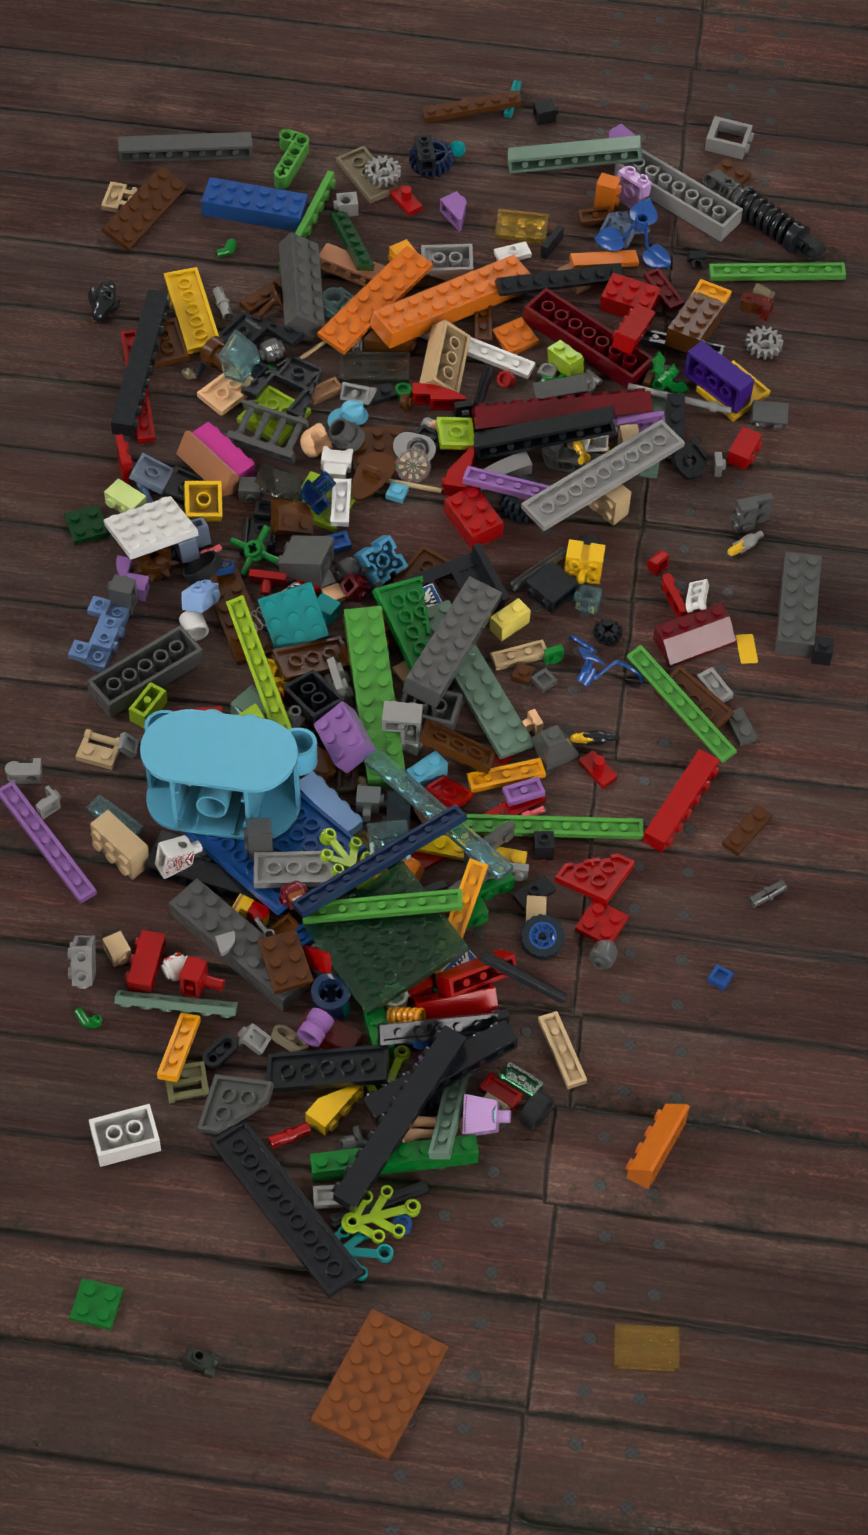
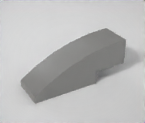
[480,451,532,491]

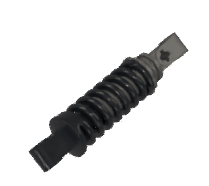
[702,169,825,261]

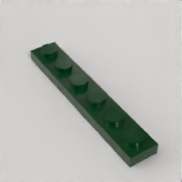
[330,211,375,271]

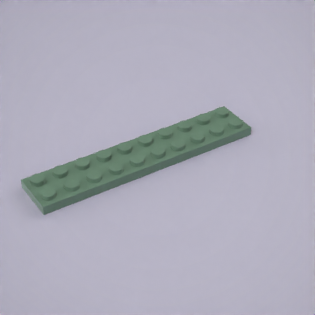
[427,600,534,760]

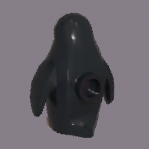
[88,280,121,322]

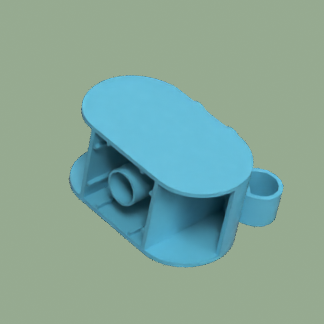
[140,709,318,840]

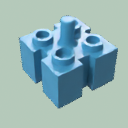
[353,535,408,586]

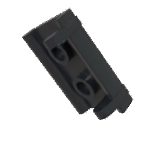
[240,517,276,556]

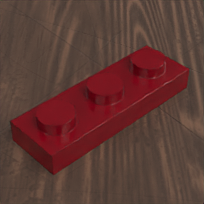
[643,268,685,313]

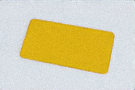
[736,634,758,664]

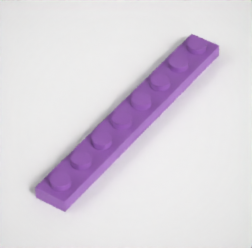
[0,781,97,904]

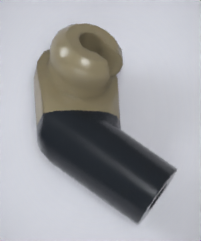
[182,362,206,380]

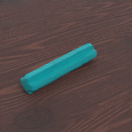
[503,80,522,119]

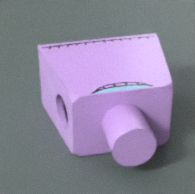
[463,1094,511,1136]

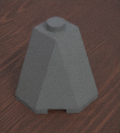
[532,725,580,771]

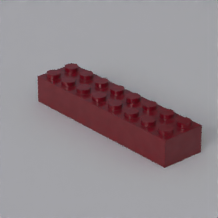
[523,288,654,391]

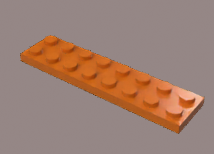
[317,246,433,355]

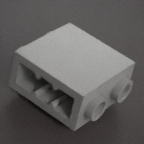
[68,936,96,989]

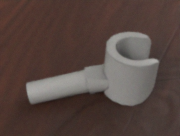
[254,917,275,937]

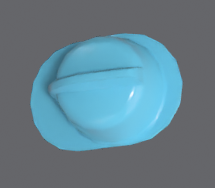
[327,400,368,427]

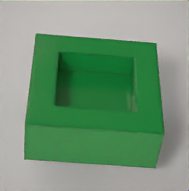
[543,644,564,665]

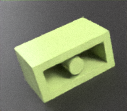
[104,478,147,513]

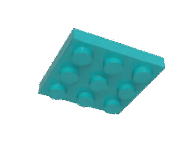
[258,582,329,649]

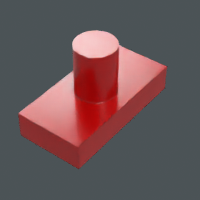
[390,185,423,216]
[249,569,287,596]
[578,750,618,789]

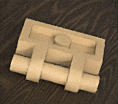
[101,182,138,213]

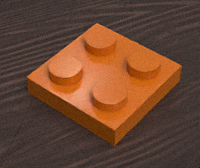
[492,317,539,355]

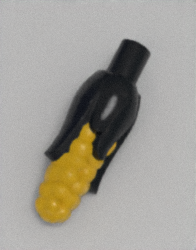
[570,730,616,745]

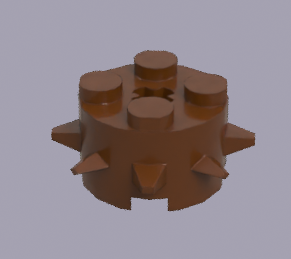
[132,546,179,582]

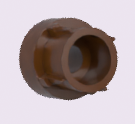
[200,336,237,372]

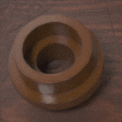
[399,393,414,411]

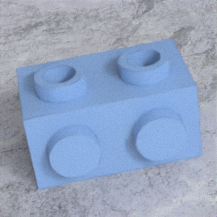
[181,580,220,613]

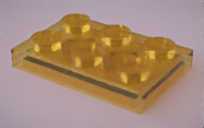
[495,209,549,243]
[614,1324,679,1371]

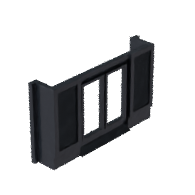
[374,543,509,611]

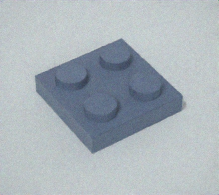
[129,453,174,494]

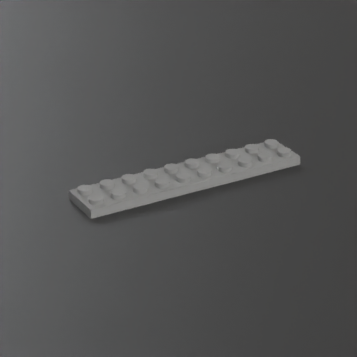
[521,419,685,531]

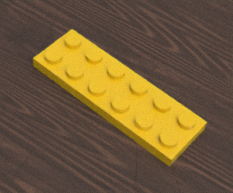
[164,267,219,354]

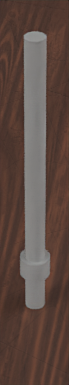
[627,383,732,414]

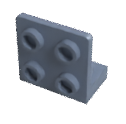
[600,211,651,249]

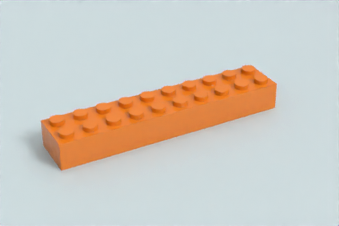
[370,255,531,348]

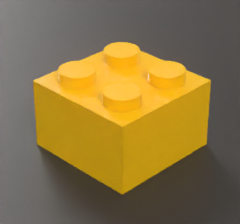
[184,481,222,522]

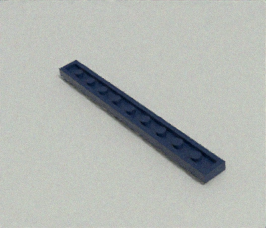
[292,804,468,918]

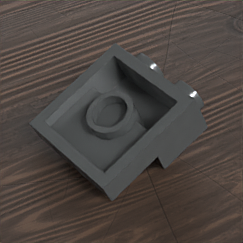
[731,493,773,533]

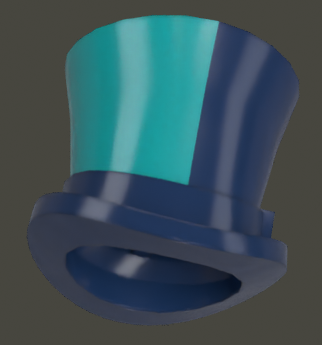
[311,974,351,1023]

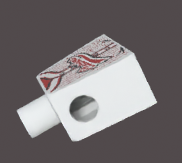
[155,835,202,879]

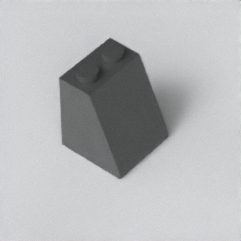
[277,535,334,587]

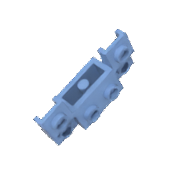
[68,596,130,673]

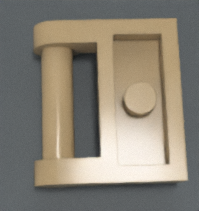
[76,729,120,770]

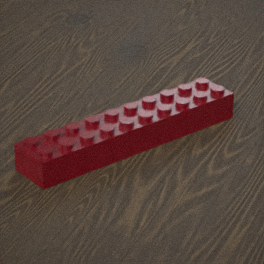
[471,388,652,431]

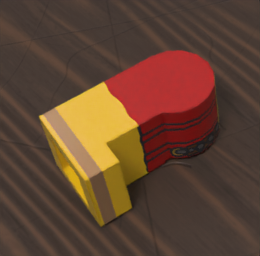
[232,893,269,927]

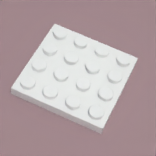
[103,496,199,560]

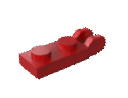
[661,573,688,618]

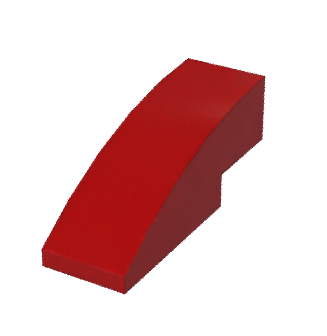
[412,383,466,410]

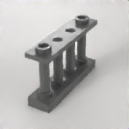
[226,399,310,465]

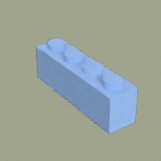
[300,771,363,837]

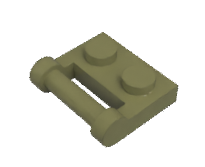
[165,1061,209,1104]

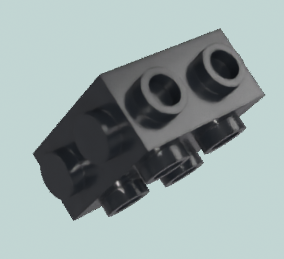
[525,561,578,614]

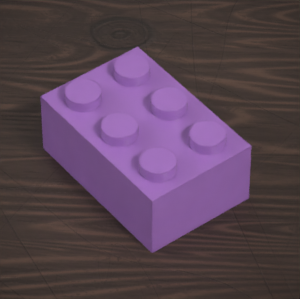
[313,701,376,773]

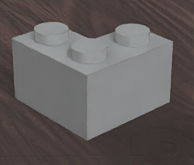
[382,700,423,745]

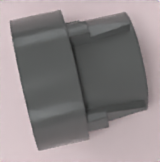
[328,418,365,453]

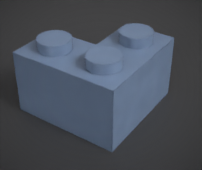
[172,517,212,563]

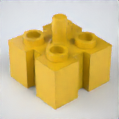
[564,539,606,584]

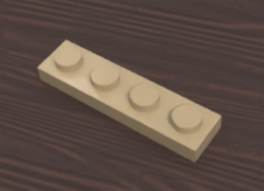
[538,1011,587,1089]

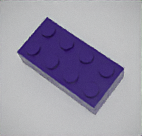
[684,341,754,414]

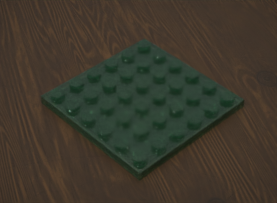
[303,861,469,1016]

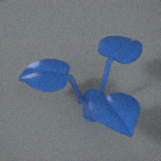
[594,198,671,269]
[568,634,643,687]

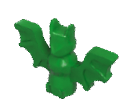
[651,351,689,394]

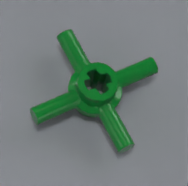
[230,525,279,577]

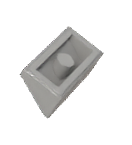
[340,382,377,405]

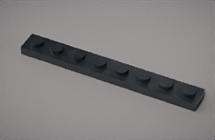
[495,263,625,296]

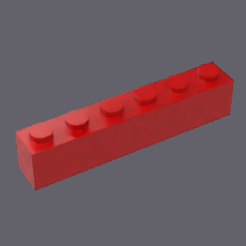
[643,749,720,853]

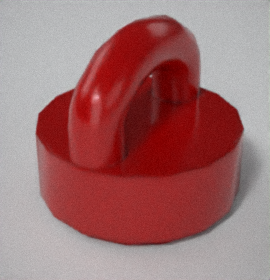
[497,370,515,388]

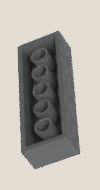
[279,233,325,338]
[774,551,822,658]
[87,625,204,718]

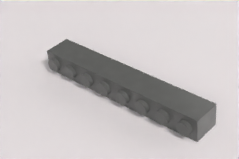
[118,132,252,163]

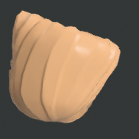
[300,423,333,458]

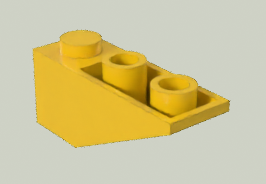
[306,1085,364,1136]

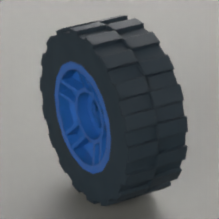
[520,914,565,960]

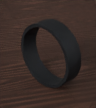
[183,550,223,585]

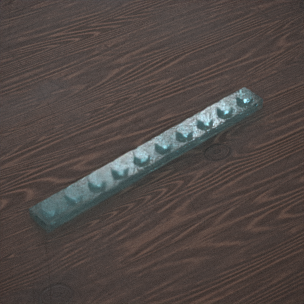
[364,748,513,881]

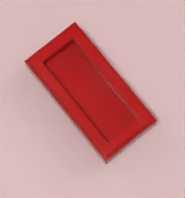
[302,945,332,974]
[478,1072,524,1111]

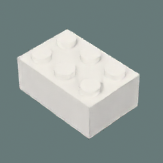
[89,1104,161,1167]

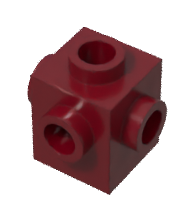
[339,573,372,602]

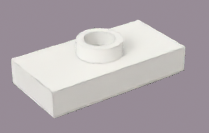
[494,241,532,261]

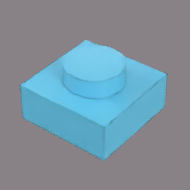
[386,481,409,504]

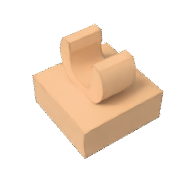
[522,709,544,735]

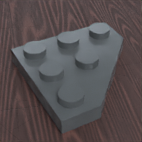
[197,1074,274,1135]

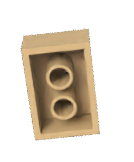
[588,460,631,525]
[90,810,149,880]

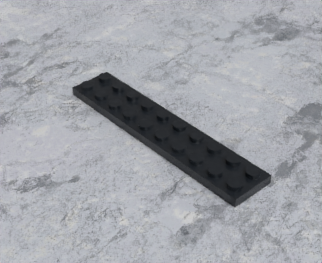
[210,1119,364,1298]

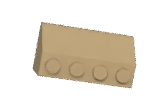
[420,320,471,393]

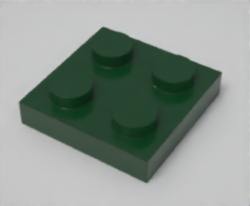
[64,504,109,545]

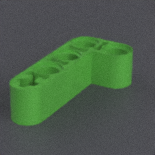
[274,129,309,190]

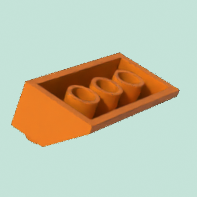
[625,1104,690,1190]

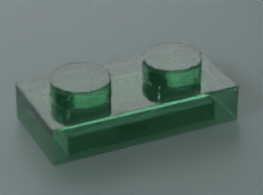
[498,1062,544,1098]

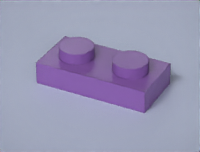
[502,777,545,806]

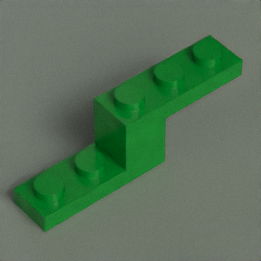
[431,873,515,941]

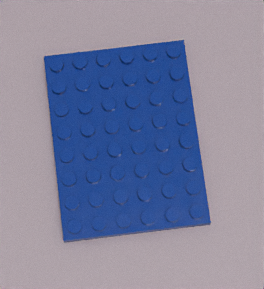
[181,792,366,915]

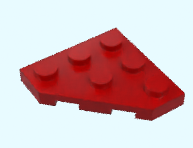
[555,854,635,905]

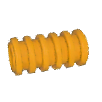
[387,1006,426,1023]

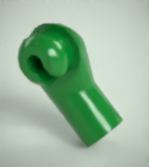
[216,238,237,258]

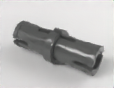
[748,879,787,908]

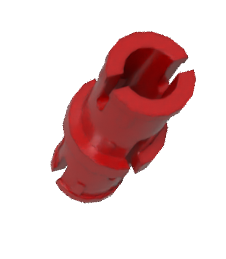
[268,1122,311,1149]

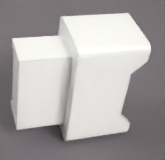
[321,446,353,479]

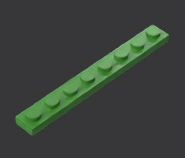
[279,170,336,276]
[709,262,846,281]
[626,645,737,764]
[303,889,463,924]

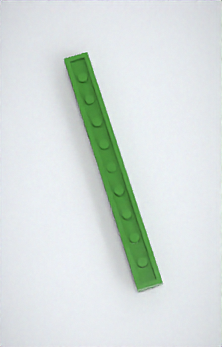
[449,814,644,839]

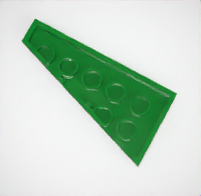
[372,576,431,671]

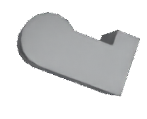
[5,758,42,784]

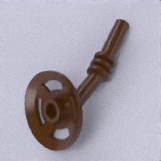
[254,282,284,318]

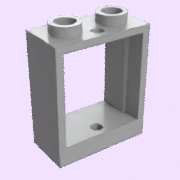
[705,116,754,160]

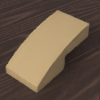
[525,895,547,939]

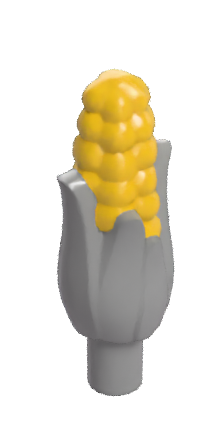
[727,531,764,556]

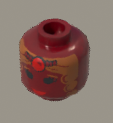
[278,880,309,910]

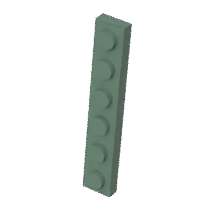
[114,990,238,1018]
[428,1075,470,1159]

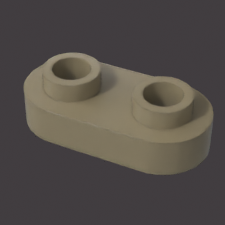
[271,1025,309,1052]

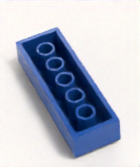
[201,177,308,232]

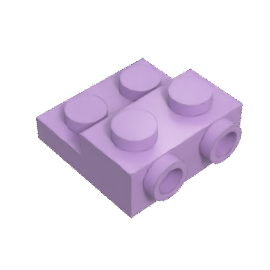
[617,165,652,209]

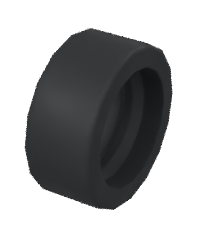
[519,1090,555,1130]

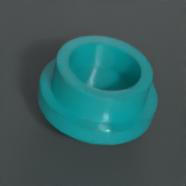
[449,141,466,157]

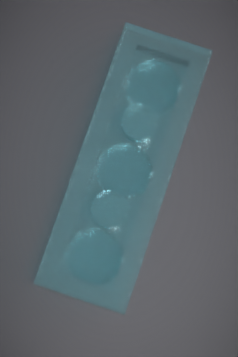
[86,794,144,836]

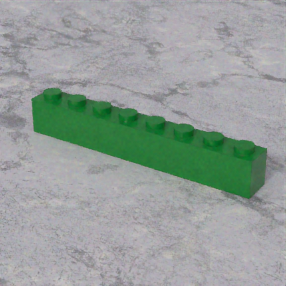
[310,1134,479,1183]

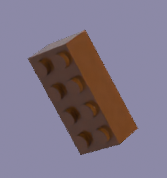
[664,292,725,353]

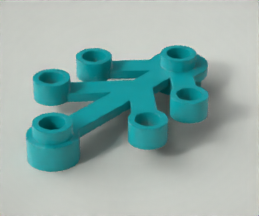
[334,1225,393,1281]

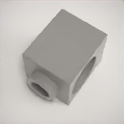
[333,192,358,217]

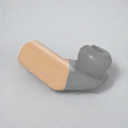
[421,417,437,431]

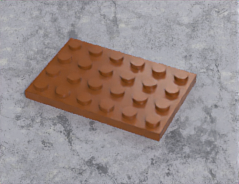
[311,1309,449,1462]

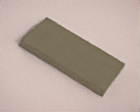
[336,146,398,204]

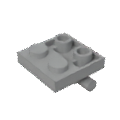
[324,657,355,706]

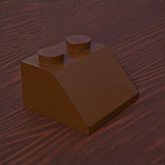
[271,498,313,537]

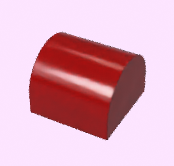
[646,550,669,576]

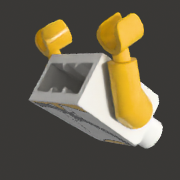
[567,435,610,465]

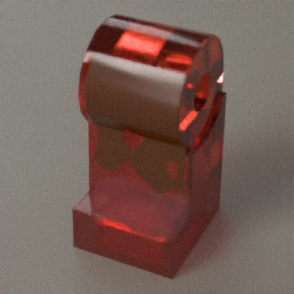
[740,292,774,321]

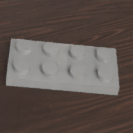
[254,851,334,888]

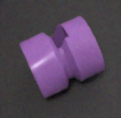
[297,1008,334,1047]

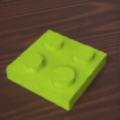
[436,417,474,450]

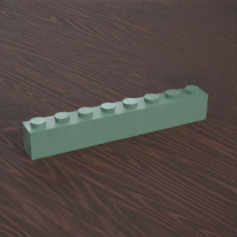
[507,135,642,173]

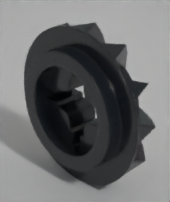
[593,618,623,645]

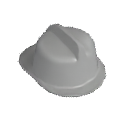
[393,432,436,463]

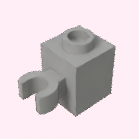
[356,785,384,823]

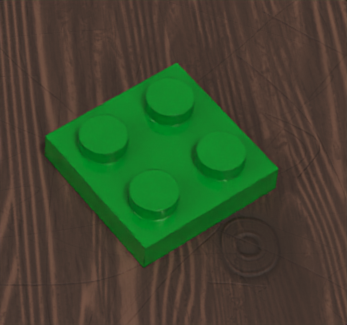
[69,1278,124,1331]

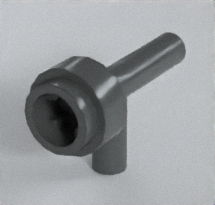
[339,1126,368,1150]

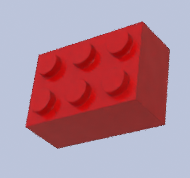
[600,273,661,318]
[444,486,504,550]

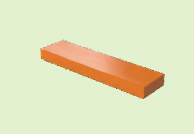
[569,250,639,269]

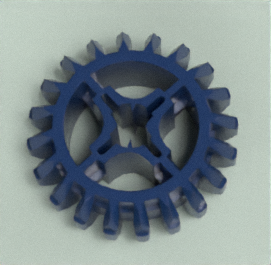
[409,138,454,178]

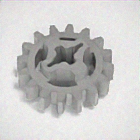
[365,155,401,187]
[745,326,783,360]

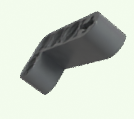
[542,444,602,473]

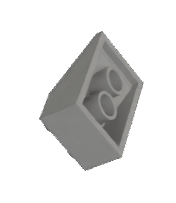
[421,244,473,281]

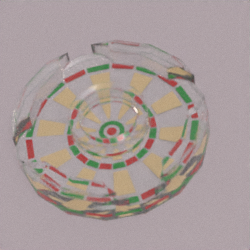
[395,447,431,483]

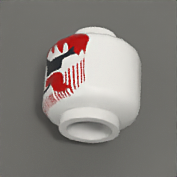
[161,952,188,982]

